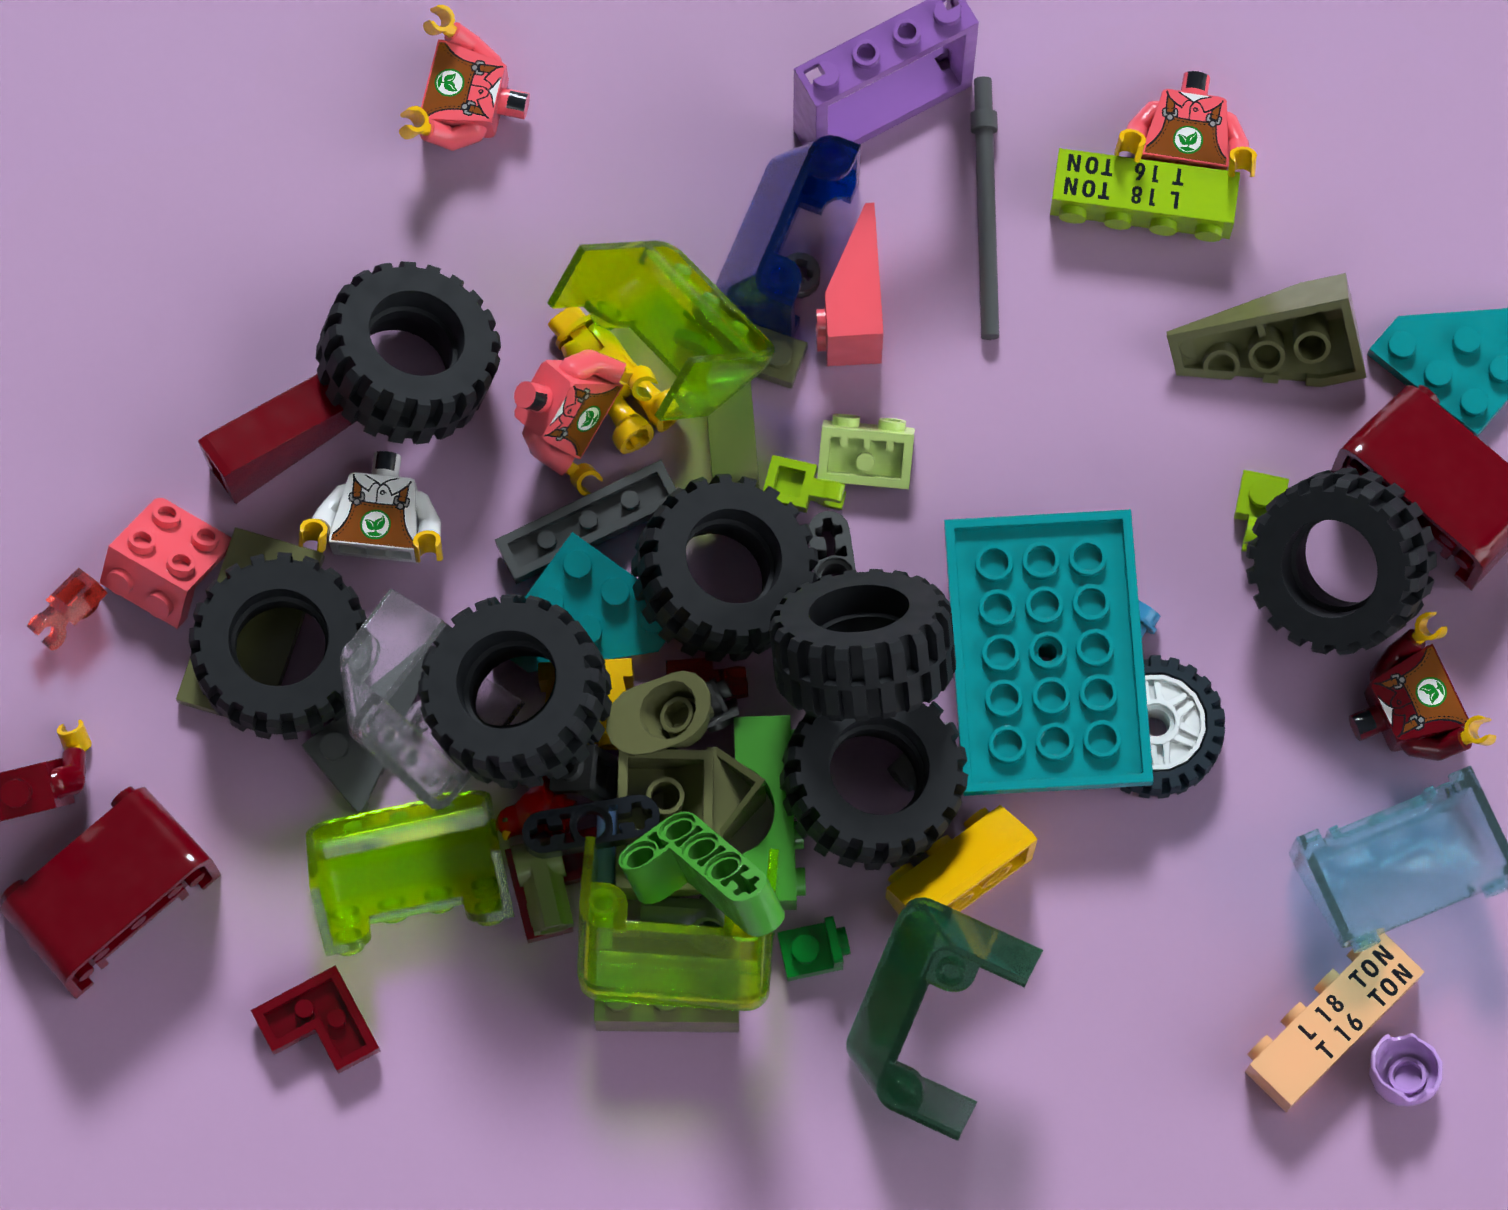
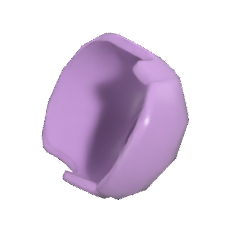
[1369,1033,1443,1107]

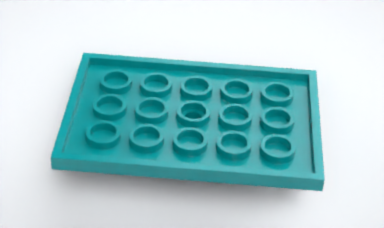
[944,509,1154,796]

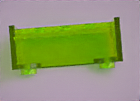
[547,240,776,421]
[577,836,779,1011]

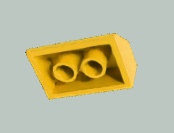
[885,805,1038,942]

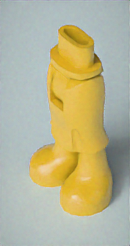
[548,304,690,454]

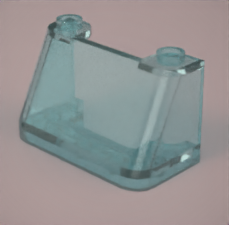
[1289,765,1508,953]

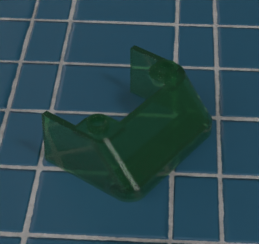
[846,897,1043,1141]

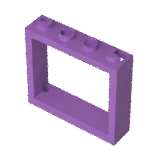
[793,0,979,168]

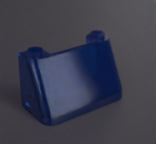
[714,135,861,338]

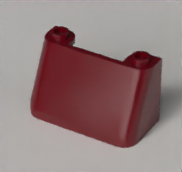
[1331,385,1508,591]
[0,786,221,999]

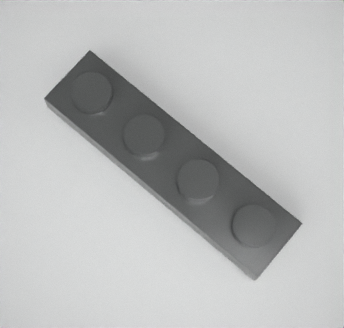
[495,460,676,584]

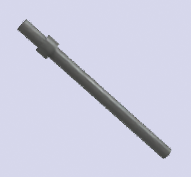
[970,76,999,340]

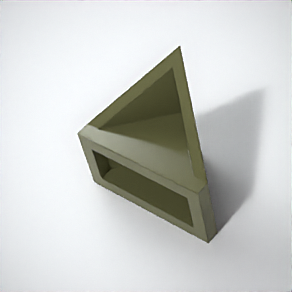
[707,747,766,842]

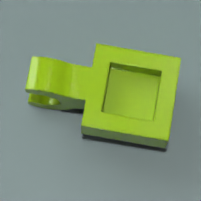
[763,455,846,513]
[1234,470,1289,552]

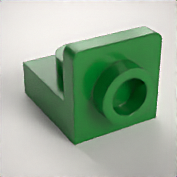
[777,916,851,982]

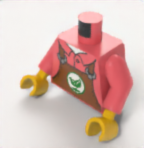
[399,5,530,151]
[1114,71,1257,177]
[514,350,658,496]

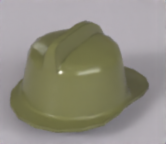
[606,671,714,756]

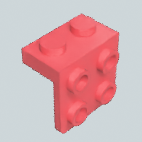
[100,498,231,629]

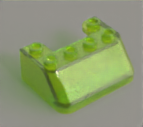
[306,790,515,956]

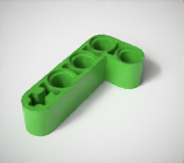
[618,812,785,936]

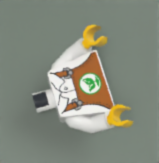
[298,451,443,563]

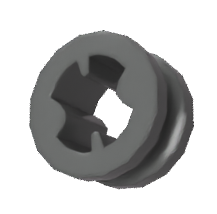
[779,252,820,298]

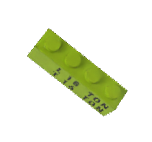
[1050,148,1240,242]

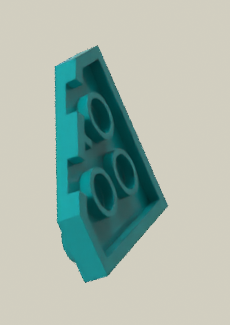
[1367,308,1508,437]
[510,532,666,673]

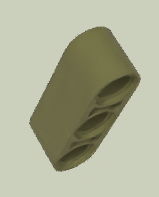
[703,366,760,489]

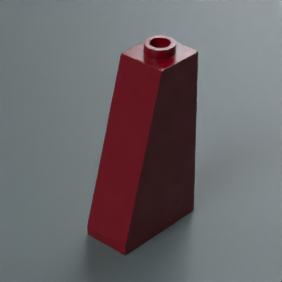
[198,374,356,504]

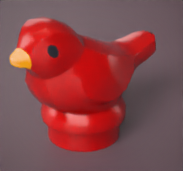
[496,776,577,841]

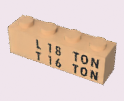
[1245,932,1424,1112]

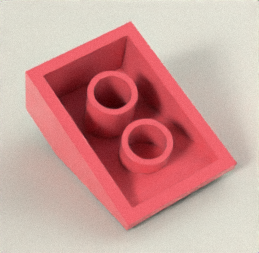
[816,203,883,366]

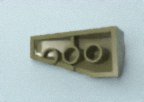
[1166,273,1367,387]

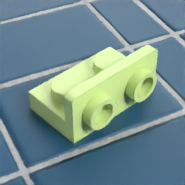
[817,414,915,490]

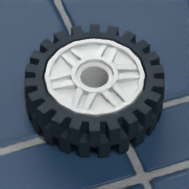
[1120,655,1225,799]

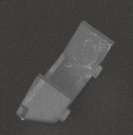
[340,588,525,810]

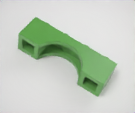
[734,715,806,910]

